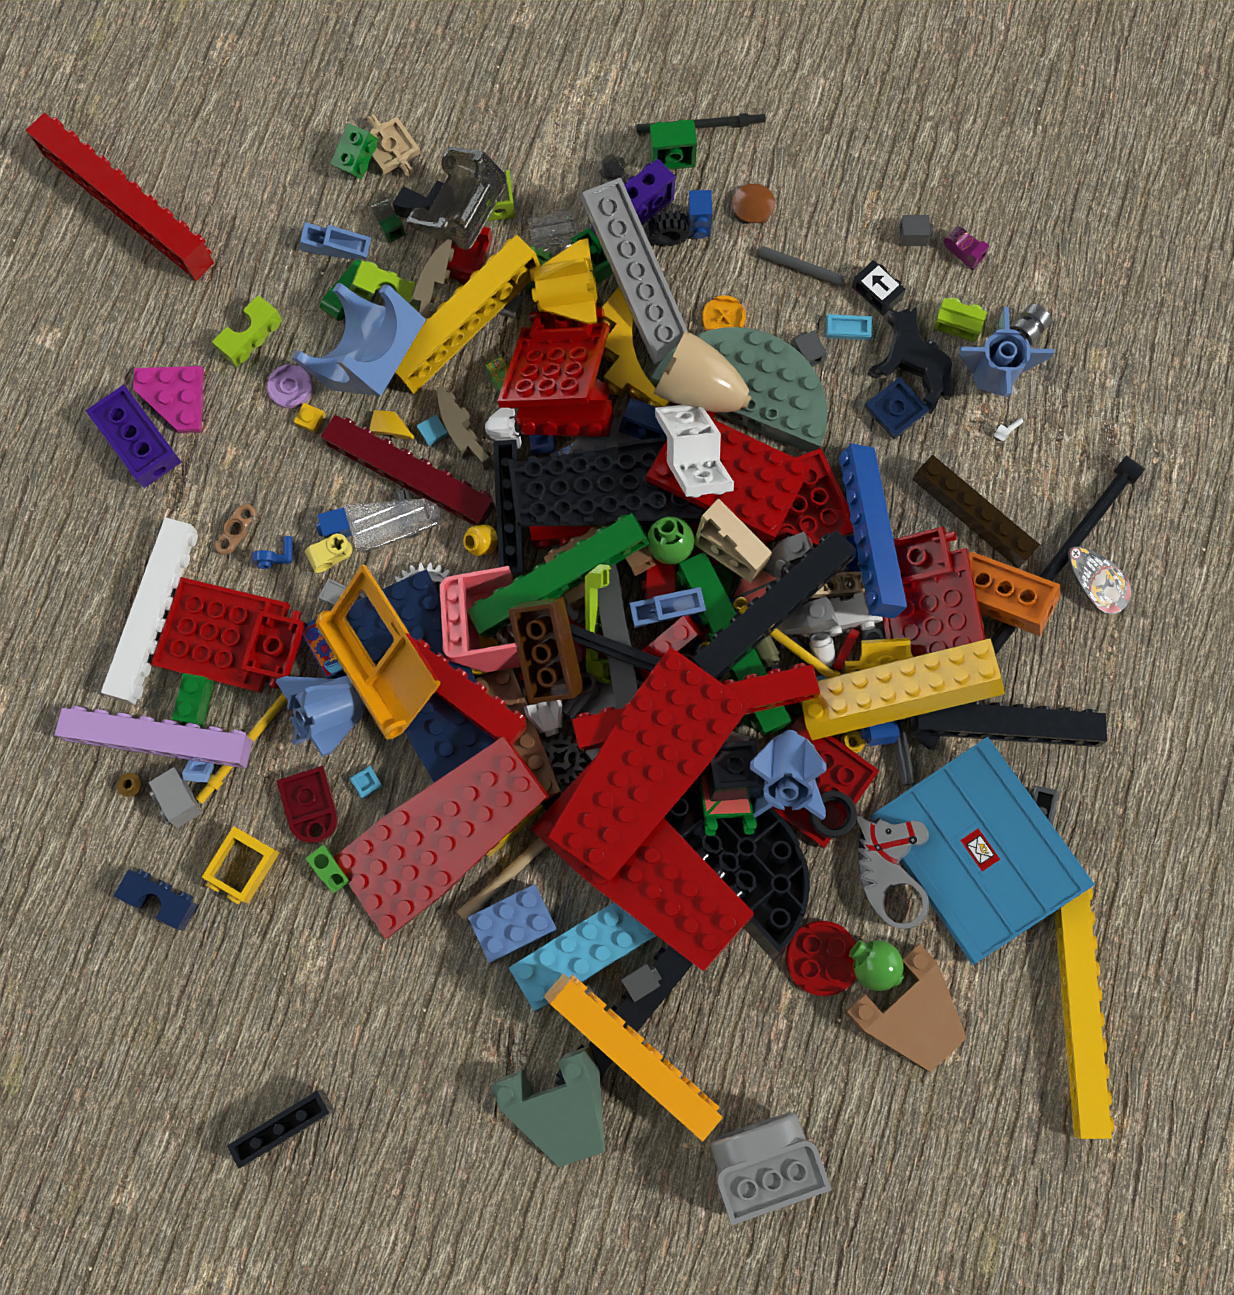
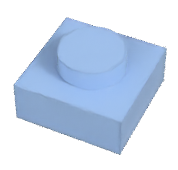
[182,760,214,782]

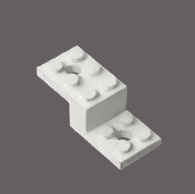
[655,405,734,497]

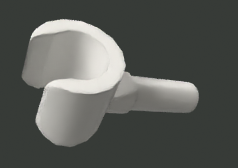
[994,418,1023,441]

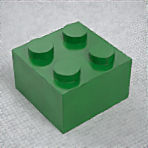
[649,119,697,170]

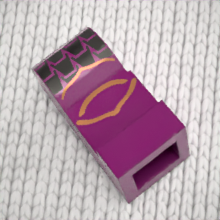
[944,226,990,270]

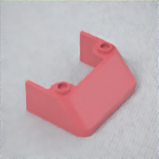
[440,566,521,672]

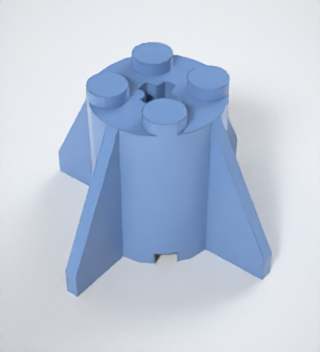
[959,307,1055,397]
[276,675,365,757]
[750,730,826,820]

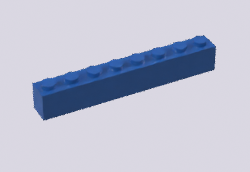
[839,443,907,619]

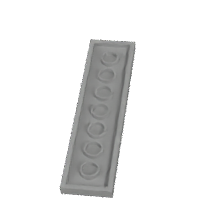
[579,177,688,364]

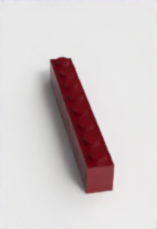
[321,414,495,526]

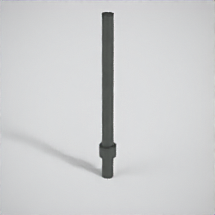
[636,113,766,133]

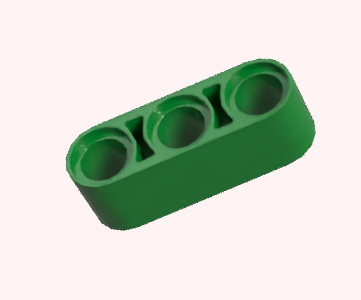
[320,259,362,321]

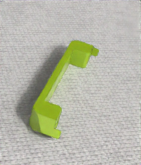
[585,564,611,684]

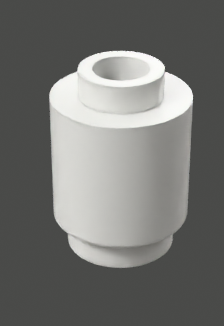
[809,632,836,667]

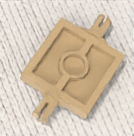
[367,114,421,176]

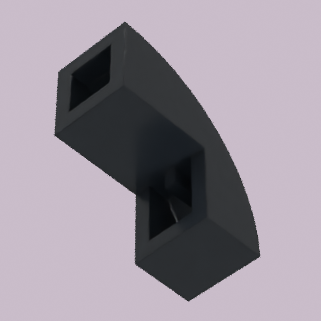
[392,180,455,219]

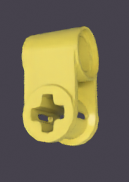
[305,534,353,573]

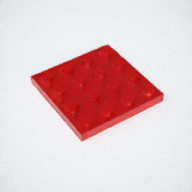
[755,714,880,849]

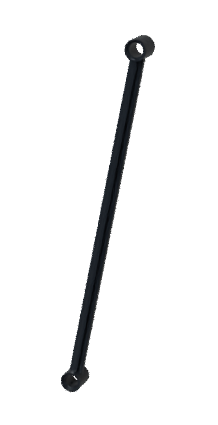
[910,455,1146,750]

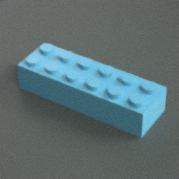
[509,902,657,1012]

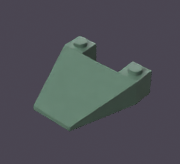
[491,1046,605,1167]

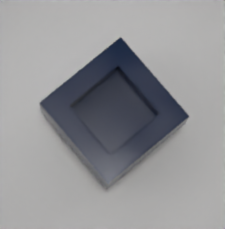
[530,435,555,456]

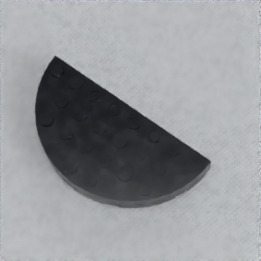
[664,783,810,961]

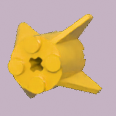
[530,238,601,324]

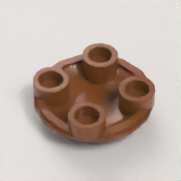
[732,183,775,224]

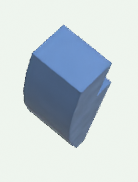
[298,222,371,259]
[629,587,706,628]

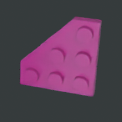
[133,366,204,433]

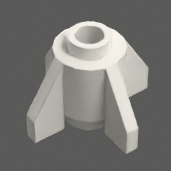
[485,408,523,448]
[524,700,564,737]

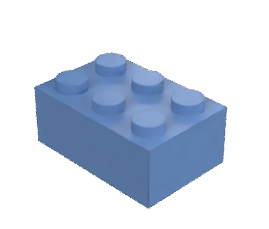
[468,884,558,964]

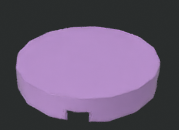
[267,364,313,409]

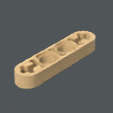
[811,571,865,598]

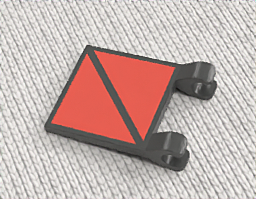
[731,560,792,606]

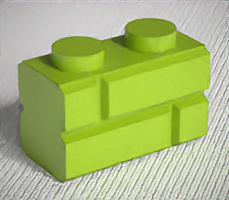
[933,297,987,342]

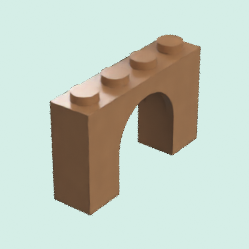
[544,526,656,611]

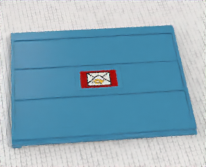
[870,737,1095,965]

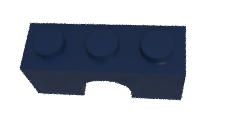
[113,868,199,931]

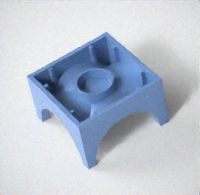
[292,283,426,396]

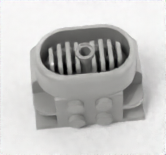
[710,1112,832,1225]

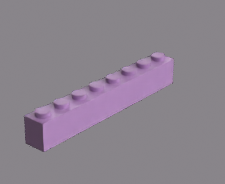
[54,706,253,769]

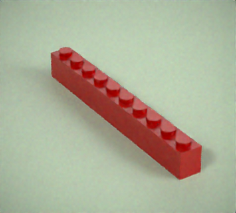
[572,663,820,753]

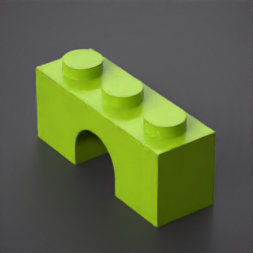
[349,260,418,311]
[212,295,283,367]

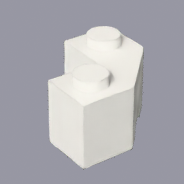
[821,593,883,637]

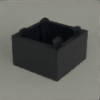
[705,741,764,802]

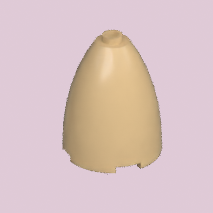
[654,331,751,412]

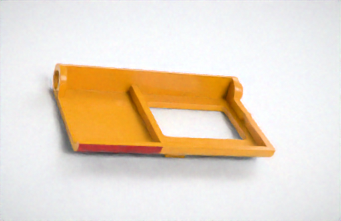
[315,565,440,740]

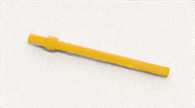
[739,605,842,678]
[195,693,287,804]

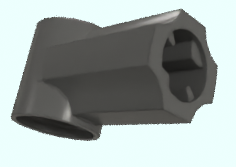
[562,672,601,721]

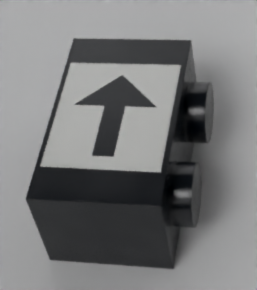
[852,260,906,316]

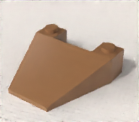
[843,944,967,1072]

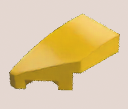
[369,410,414,440]

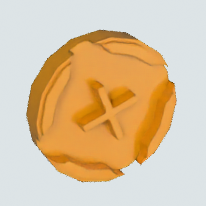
[702,295,746,331]

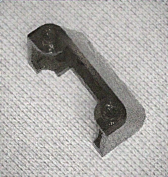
[406,146,506,250]

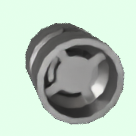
[1009,303,1052,346]

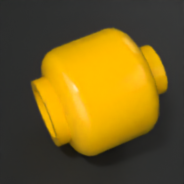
[463,525,498,556]

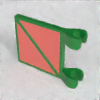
[698,773,757,836]

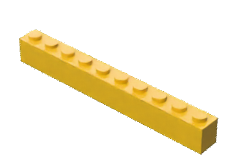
[1054,887,1114,1139]

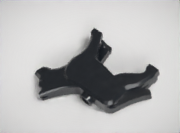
[868,307,952,414]

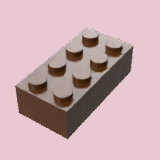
[508,597,584,704]

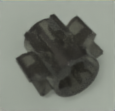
[599,154,627,181]

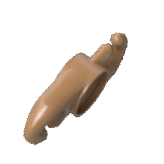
[215,504,256,555]

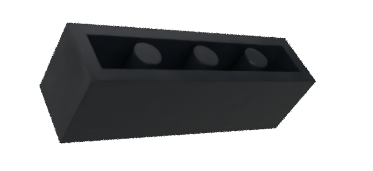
[227,1089,335,1169]

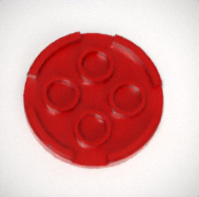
[786,921,856,996]

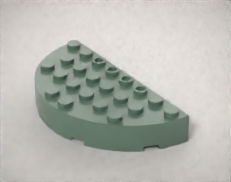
[651,327,827,453]

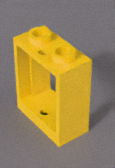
[202,826,280,904]

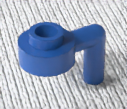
[252,536,293,569]

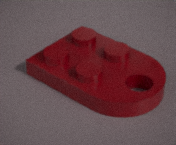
[276,765,338,844]

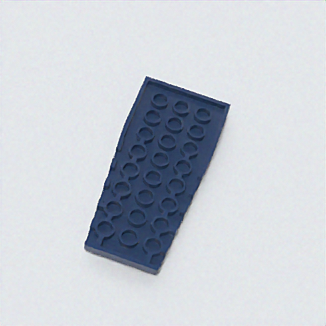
[346,569,496,783]

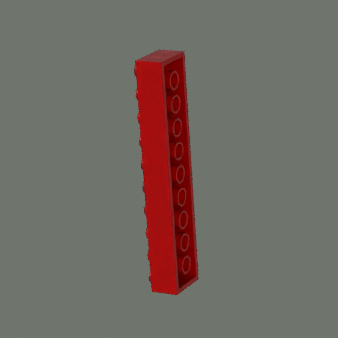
[26,112,214,281]

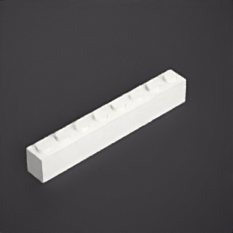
[101,517,198,705]

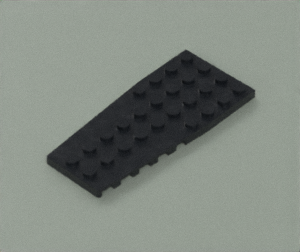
[508,437,707,527]

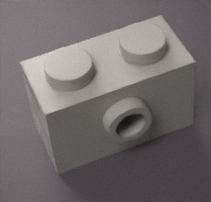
[149,767,203,828]

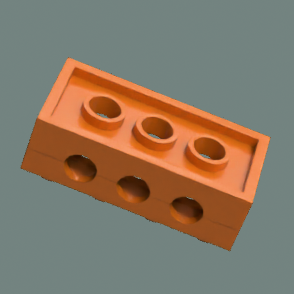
[969,551,1060,636]

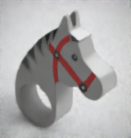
[857,816,930,929]

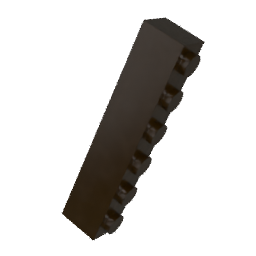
[913,454,1040,569]

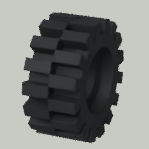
[648,211,690,247]

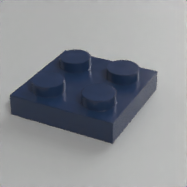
[864,377,930,440]

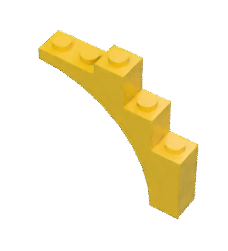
[599,287,670,408]

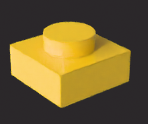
[294,403,326,434]

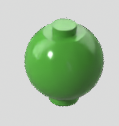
[647,517,694,564]
[849,940,904,991]

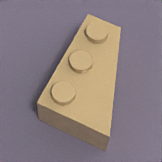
[694,498,772,583]

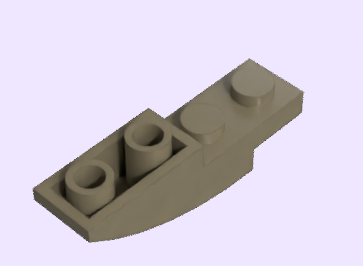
[409,239,454,319]
[437,385,491,470]

